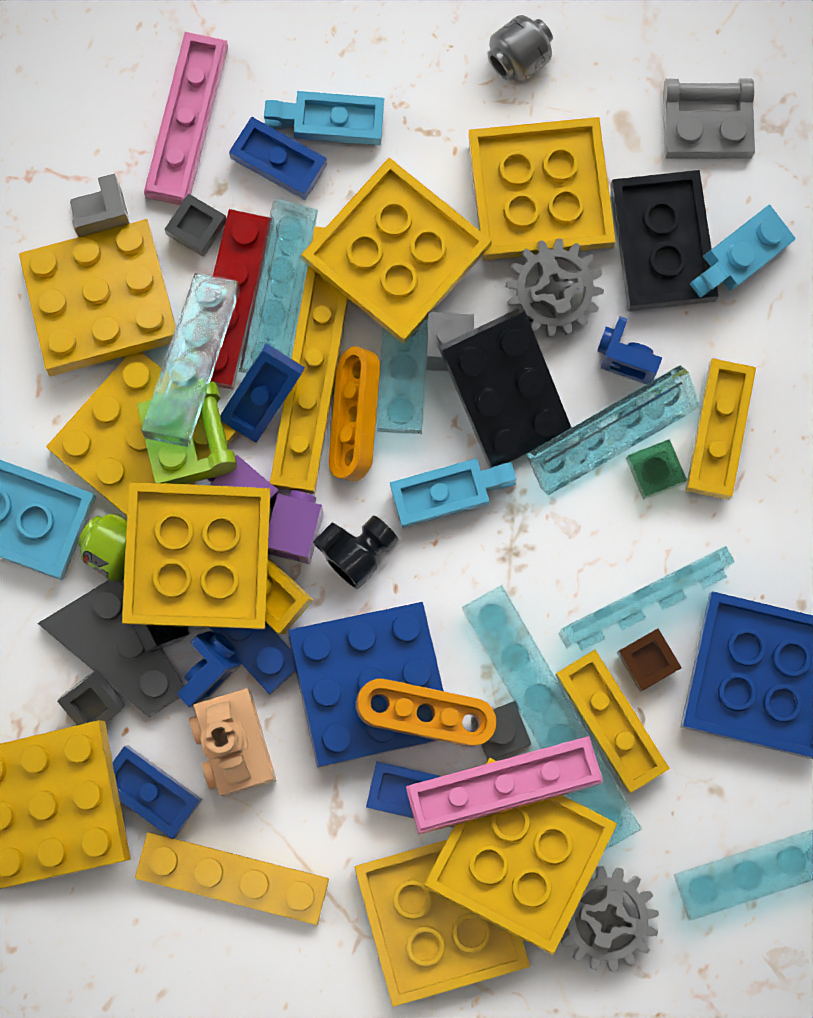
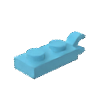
[264,91,385,146]
[690,204,796,298]
[389,458,517,529]

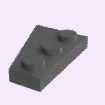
[37,580,185,717]

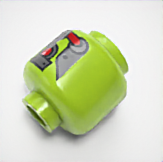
[78,513,127,582]

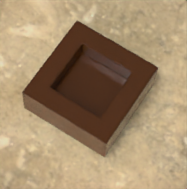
[617,628,682,692]

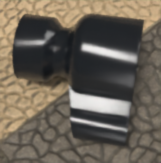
[313,515,399,589]

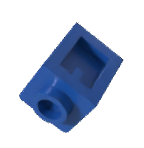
[597,316,662,386]
[177,631,242,708]

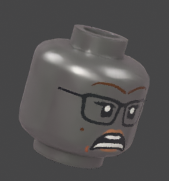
[487,15,553,82]

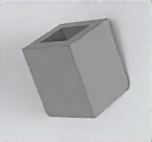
[70,173,130,237]

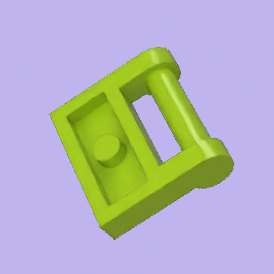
[137,382,237,484]

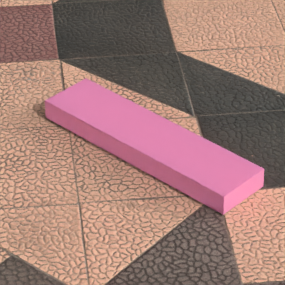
[144,32,228,205]
[406,736,603,835]

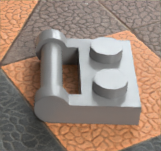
[663,78,755,158]

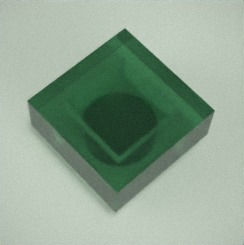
[626,439,687,500]

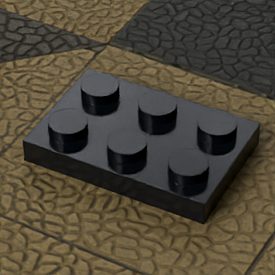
[610,170,719,311]
[438,308,573,468]

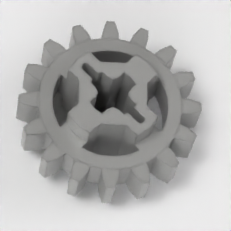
[505,238,604,337]
[560,866,659,972]

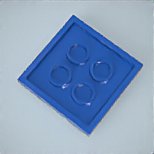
[680,591,813,759]
[287,602,444,768]

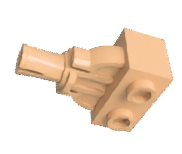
[189,688,277,797]

